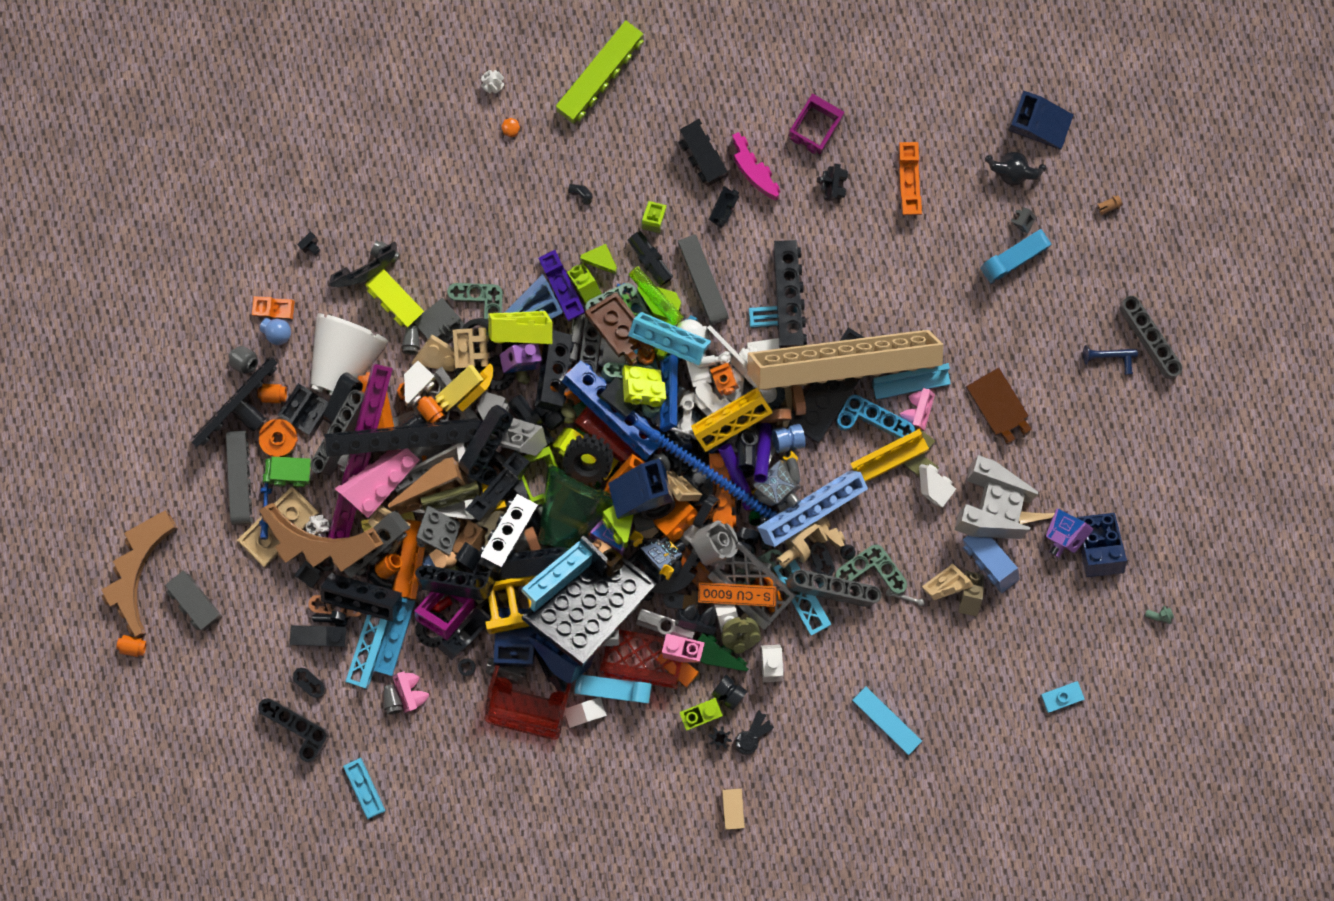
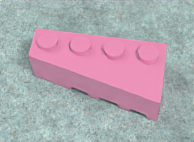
[335,448,420,518]

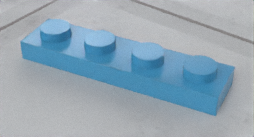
[373,598,416,676]

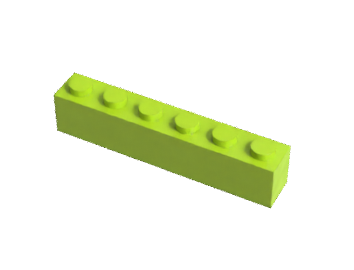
[556,20,644,124]

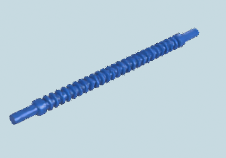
[633,420,779,520]

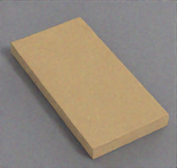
[237,486,319,568]

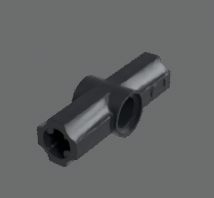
[627,231,673,286]
[508,394,554,448]
[735,423,758,471]

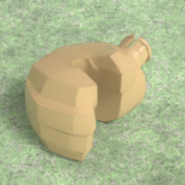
[777,522,828,568]

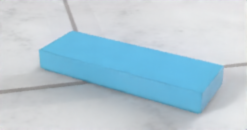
[343,758,386,820]

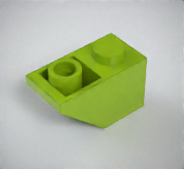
[567,263,602,304]
[602,505,633,548]
[679,698,723,731]

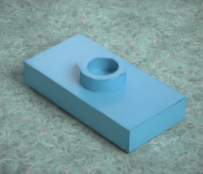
[1041,681,1085,713]

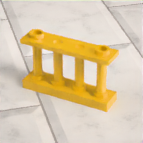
[486,575,538,634]

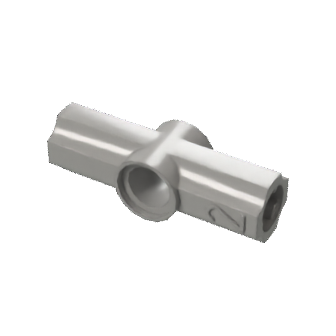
[636,608,695,640]

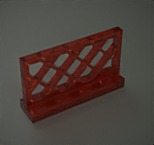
[600,629,682,689]

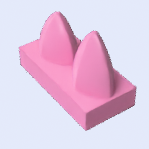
[900,388,935,431]
[392,671,429,713]

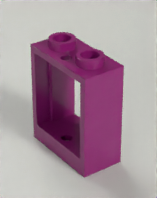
[788,93,845,155]
[414,592,475,640]

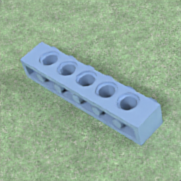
[757,470,868,547]

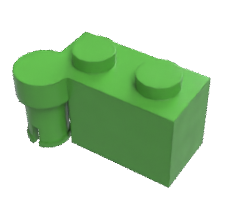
[262,456,311,487]

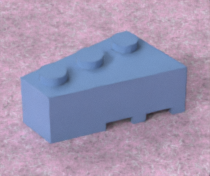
[504,274,563,319]
[963,535,1020,594]

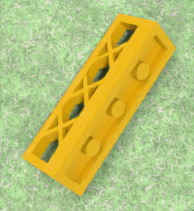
[691,387,773,452]
[850,429,929,483]

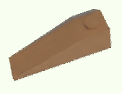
[388,457,470,514]

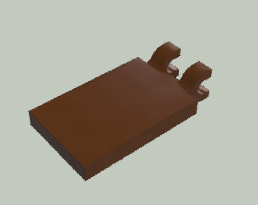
[585,292,654,366]
[966,368,1032,445]

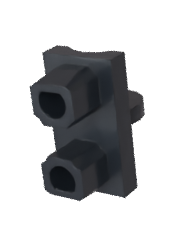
[816,163,848,201]

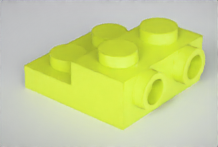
[622,365,666,407]

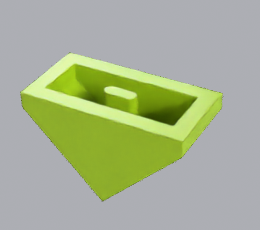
[641,201,667,233]
[580,244,617,275]

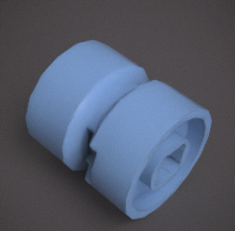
[772,424,805,453]

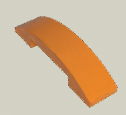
[899,142,922,215]

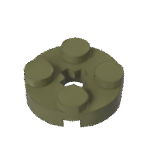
[721,617,761,654]

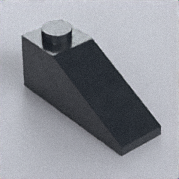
[290,625,349,648]

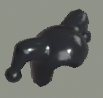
[985,152,1047,185]

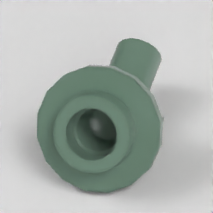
[1145,606,1174,624]

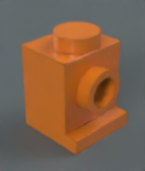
[710,363,739,395]

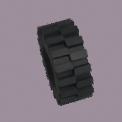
[563,434,613,486]

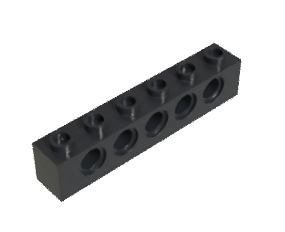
[773,240,807,349]

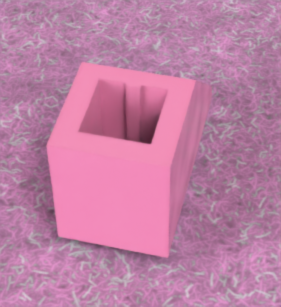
[662,634,705,662]

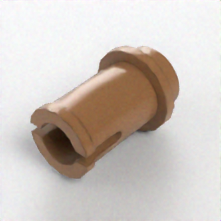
[1097,195,1123,215]

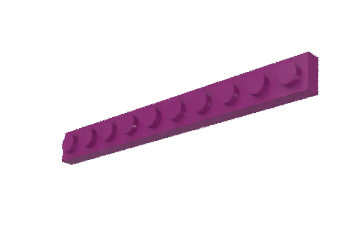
[328,363,393,539]

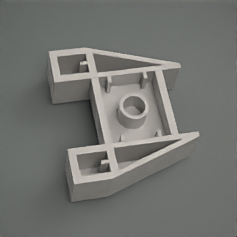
[954,455,1038,539]

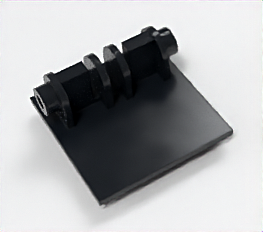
[661,430,693,476]

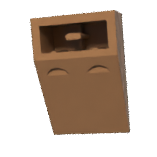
[451,517,487,555]

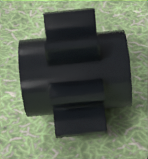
[708,726,732,750]

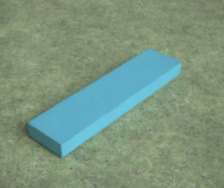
[852,686,922,755]

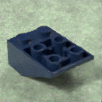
[1008,90,1074,150]
[608,458,674,519]
[1077,513,1127,578]
[494,608,536,667]
[528,631,595,684]

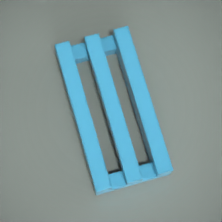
[749,306,778,328]

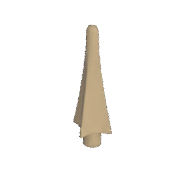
[1019,512,1055,525]

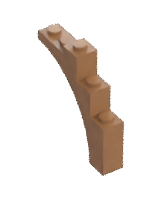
[259,503,384,572]
[101,510,178,637]

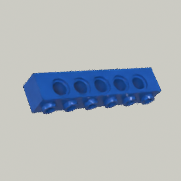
[562,360,661,462]

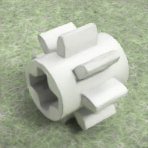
[481,70,504,94]
[306,515,330,537]

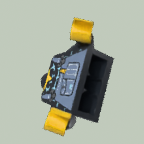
[629,531,685,583]

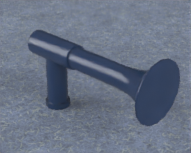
[1083,345,1138,375]

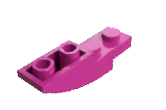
[732,132,781,201]

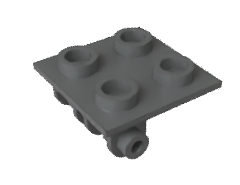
[414,298,464,343]
[416,506,461,555]

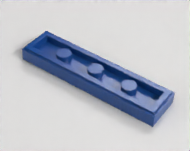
[660,354,678,432]

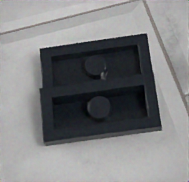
[277,383,328,437]

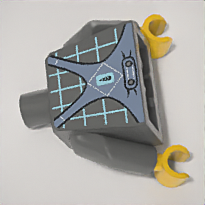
[750,451,801,508]

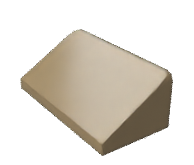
[722,789,745,830]

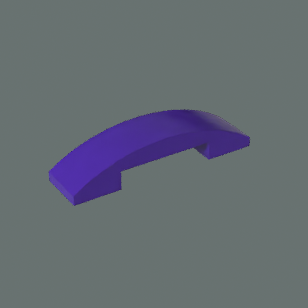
[538,250,585,322]

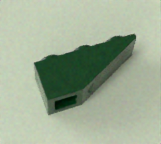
[697,633,749,672]

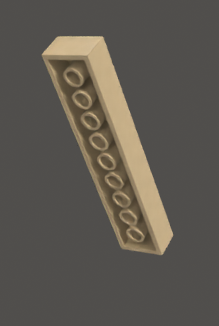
[747,330,944,390]

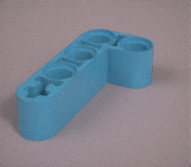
[980,229,1052,284]
[836,395,915,439]

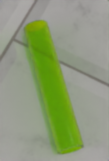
[628,266,684,326]

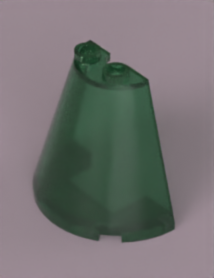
[538,464,613,551]

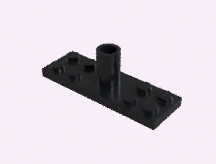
[191,356,277,447]

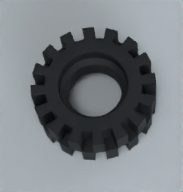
[480,355,515,391]
[415,612,449,648]

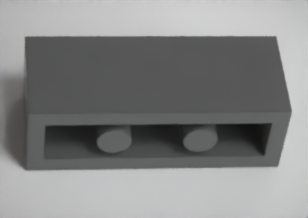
[165,570,222,631]

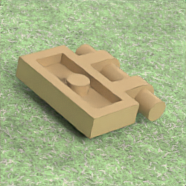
[453,328,490,368]

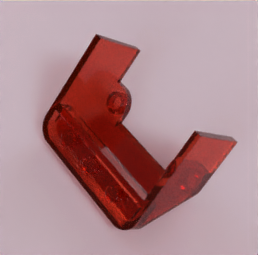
[484,665,572,740]

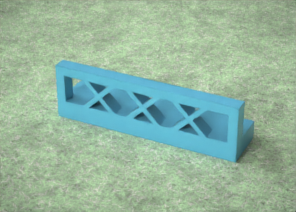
[628,312,711,365]
[872,363,951,400]
[522,541,593,612]
[773,559,831,636]
[345,615,389,689]

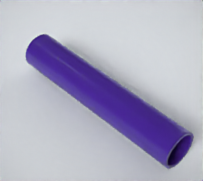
[754,423,773,483]
[718,444,755,510]

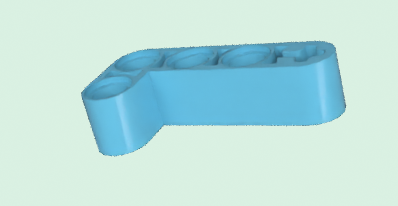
[574,675,652,704]

